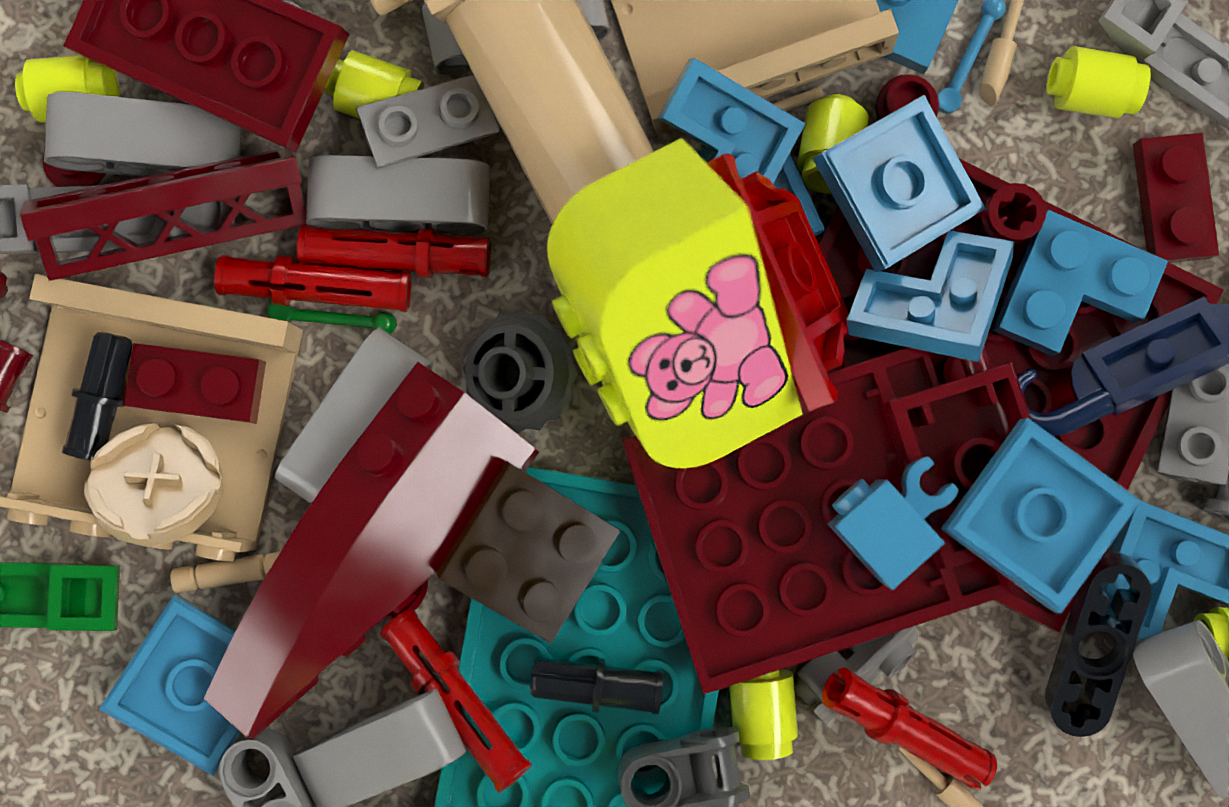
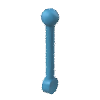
[938,0,1006,114]

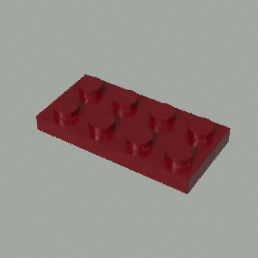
[63,0,349,153]

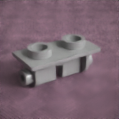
[357,74,500,169]
[1157,364,1229,485]
[794,626,919,725]

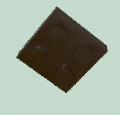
[436,460,620,644]

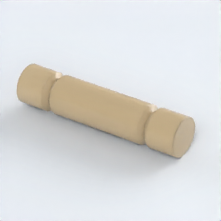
[170,551,281,593]

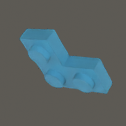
[657,58,806,184]
[992,210,1168,356]
[847,230,1014,362]
[1101,501,1229,640]

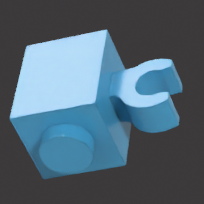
[827,457,959,590]

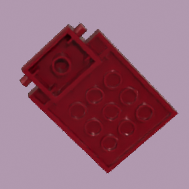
[622,346,1032,694]

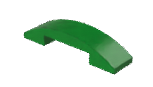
[0,562,120,631]

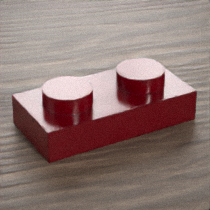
[1133,133,1219,263]
[123,343,266,424]

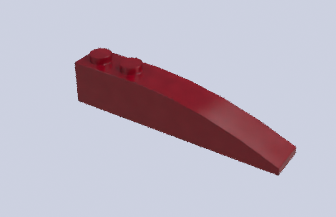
[203,362,539,739]

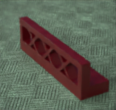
[19,148,306,281]

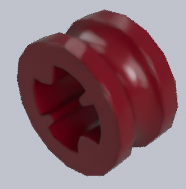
[979,183,1046,246]

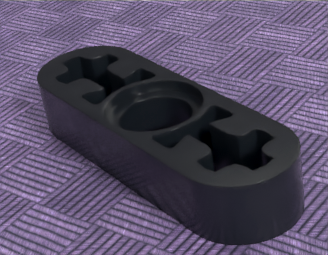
[1045,552,1151,737]

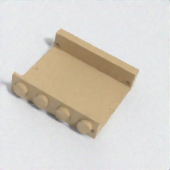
[611,0,899,135]
[0,274,303,562]

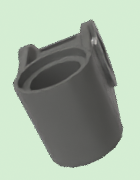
[618,727,750,807]

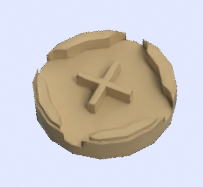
[85,423,223,546]

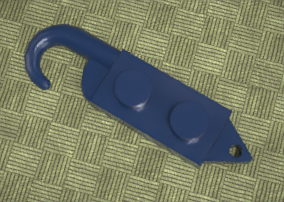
[1017,296,1229,437]

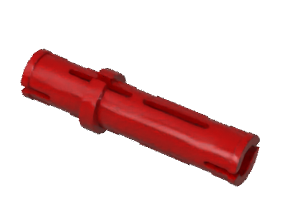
[297,225,492,278]
[214,255,412,312]
[380,609,532,793]
[822,668,997,790]

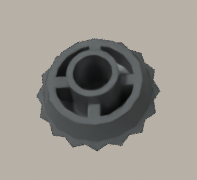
[463,309,579,434]

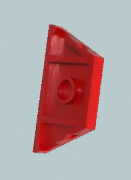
[706,153,849,411]

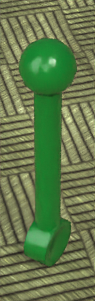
[267,302,397,334]

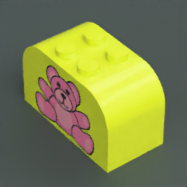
[547,138,802,468]

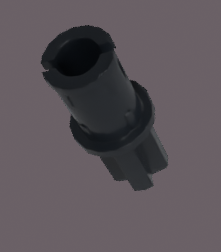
[62,332,133,460]
[530,658,664,715]

